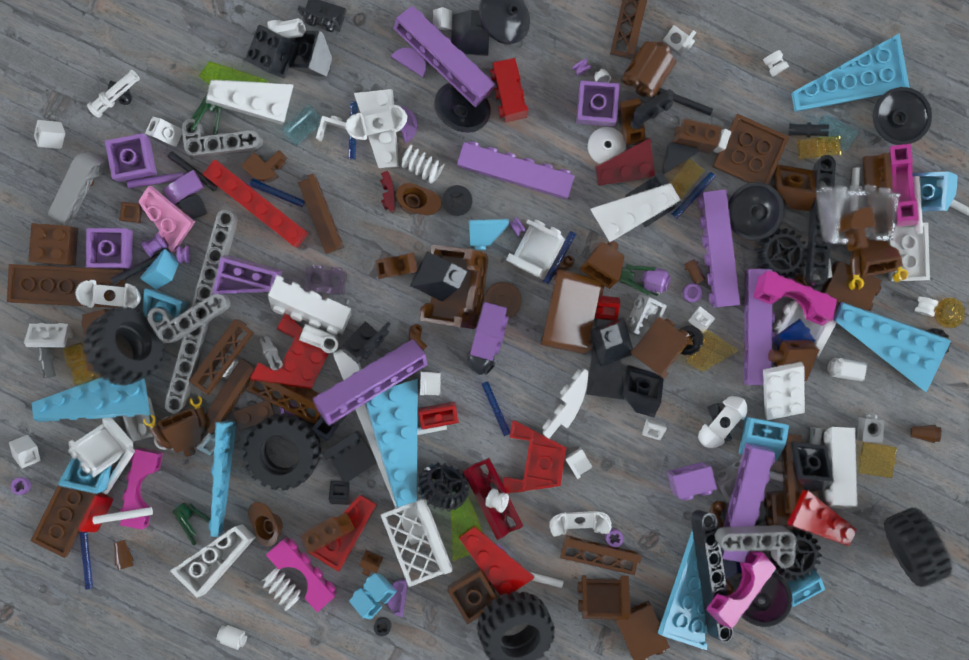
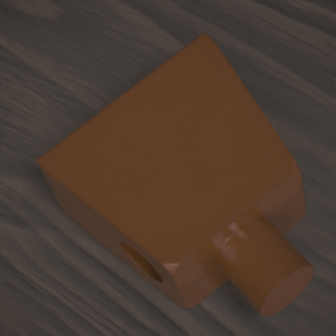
[579,241,625,289]
[768,340,820,381]

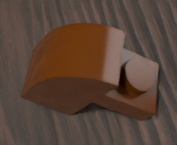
[618,98,645,145]
[241,150,288,182]
[838,207,876,252]
[375,253,417,279]

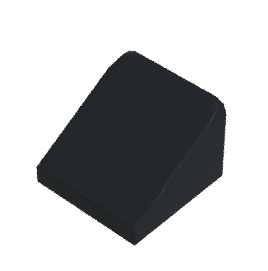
[179,195,207,220]
[328,481,350,505]

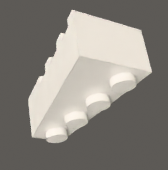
[206,80,293,125]
[170,524,256,598]

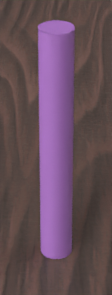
[127,172,185,188]

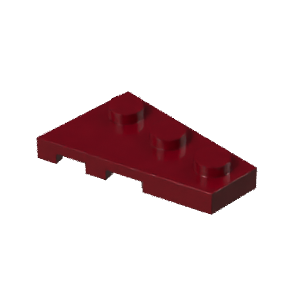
[595,138,655,186]

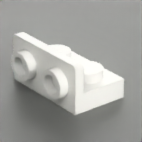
[24,323,73,347]

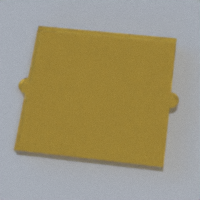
[858,442,897,478]

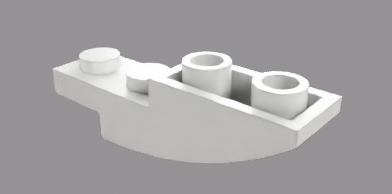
[542,368,588,438]

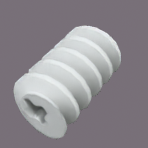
[402,145,444,184]
[261,568,301,611]

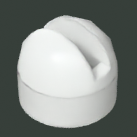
[594,69,611,83]

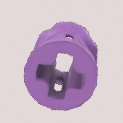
[142,233,168,257]

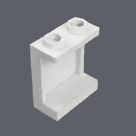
[506,219,565,280]
[773,301,837,356]
[68,418,133,477]

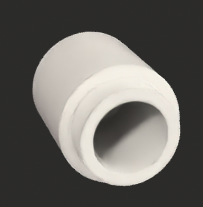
[216,625,247,650]

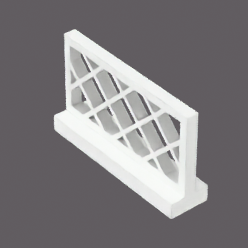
[381,497,453,587]

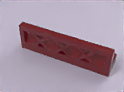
[463,458,523,540]

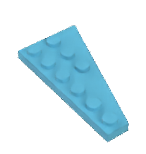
[791,33,910,112]
[833,302,951,392]
[32,378,150,422]
[365,379,418,507]
[209,420,237,537]
[658,532,708,650]

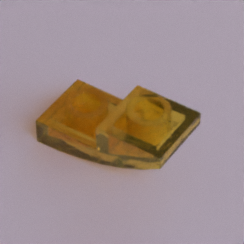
[797,135,841,159]
[670,158,705,200]
[63,342,95,386]

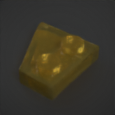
[685,330,738,372]

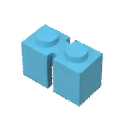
[349,573,397,620]

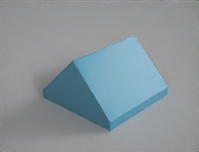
[143,289,189,322]
[58,457,112,494]

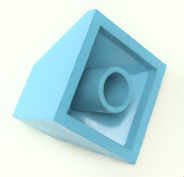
[912,172,958,211]
[469,219,509,250]

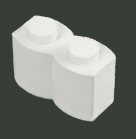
[827,358,867,381]

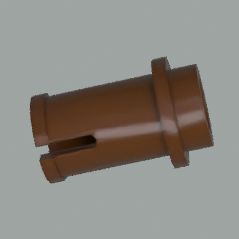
[684,259,706,284]

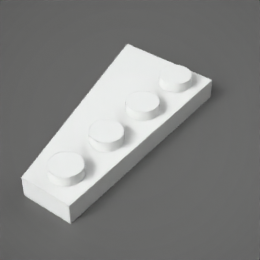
[354,89,399,169]

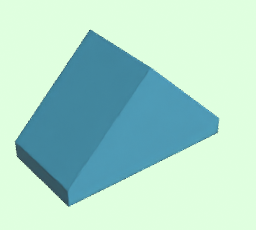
[140,248,179,290]

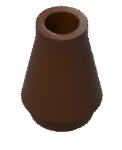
[910,425,942,443]
[114,540,134,570]

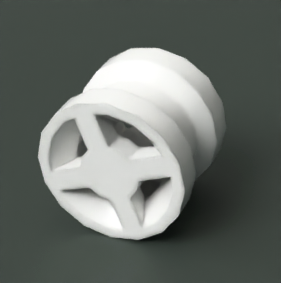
[914,297,938,317]
[486,489,509,512]

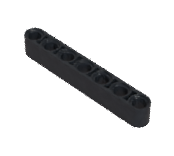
[805,155,836,288]
[691,510,733,643]

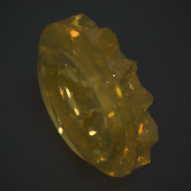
[935,298,966,328]

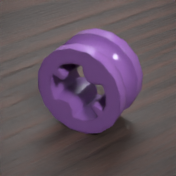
[572,59,592,76]
[509,217,526,236]
[176,246,191,263]
[10,477,31,495]
[605,529,623,547]

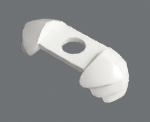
[346,105,408,140]
[75,280,141,308]
[698,396,747,448]
[549,511,612,537]

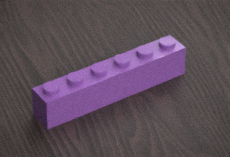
[393,6,495,107]
[457,141,575,200]
[697,189,740,308]
[744,269,775,385]
[313,339,427,425]
[721,443,775,563]

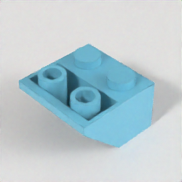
[738,416,789,461]

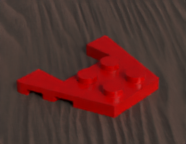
[250,313,329,389]
[503,420,567,494]

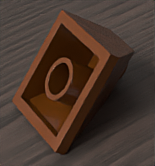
[775,164,817,212]

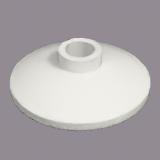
[588,127,626,164]

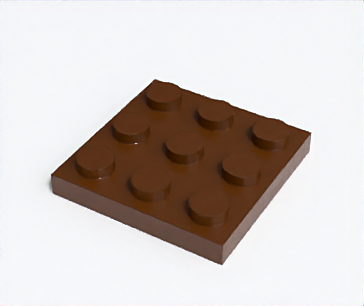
[713,113,789,185]

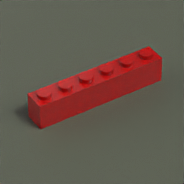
[203,159,309,248]

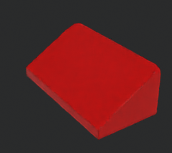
[594,295,620,320]
[418,401,459,430]
[78,493,114,533]

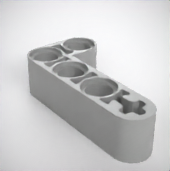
[182,119,263,158]
[48,151,109,226]
[148,294,230,343]
[715,525,796,568]

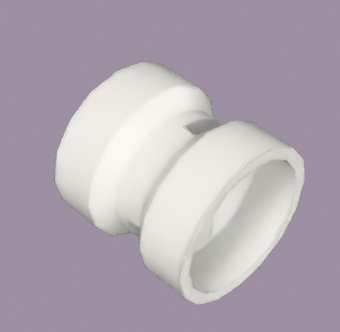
[763,50,789,77]

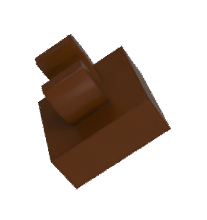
[359,550,384,577]

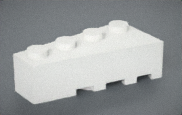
[590,183,680,242]
[268,275,351,335]
[822,427,857,509]

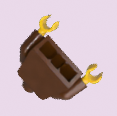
[849,236,908,290]
[143,396,207,457]

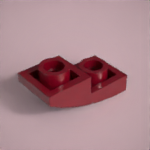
[380,170,396,214]

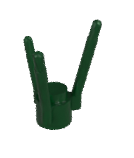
[191,92,223,135]
[619,264,659,296]
[172,502,210,545]

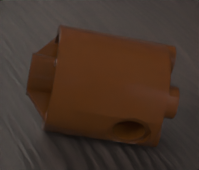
[621,41,677,98]

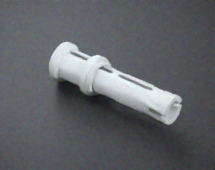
[87,70,140,118]

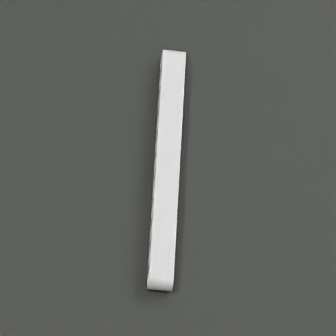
[333,349,427,545]

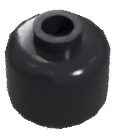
[466,350,495,375]

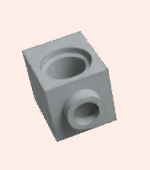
[857,414,885,443]

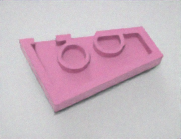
[138,186,195,252]

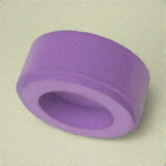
[682,283,702,303]

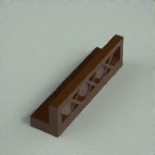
[610,0,647,59]
[862,153,895,233]
[298,174,344,254]
[189,319,254,395]
[205,359,256,434]
[247,380,321,424]
[781,435,805,513]
[560,535,642,575]

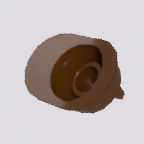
[396,183,441,215]
[248,502,283,546]

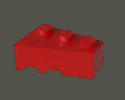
[490,58,529,123]

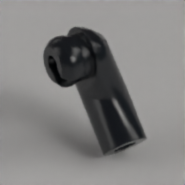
[108,80,132,105]

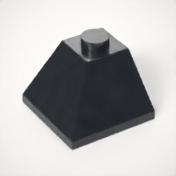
[451,10,489,56]
[289,31,332,77]
[410,251,467,302]
[590,318,633,367]
[623,365,664,418]
[791,442,834,490]

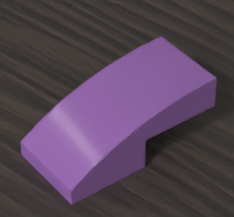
[163,170,205,206]

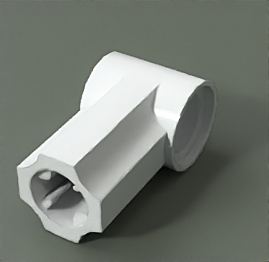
[268,18,306,39]
[299,324,339,353]

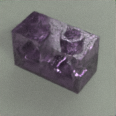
[304,265,347,295]

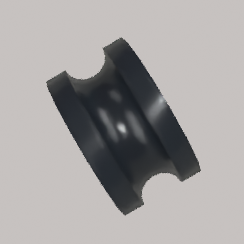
[374,617,391,636]

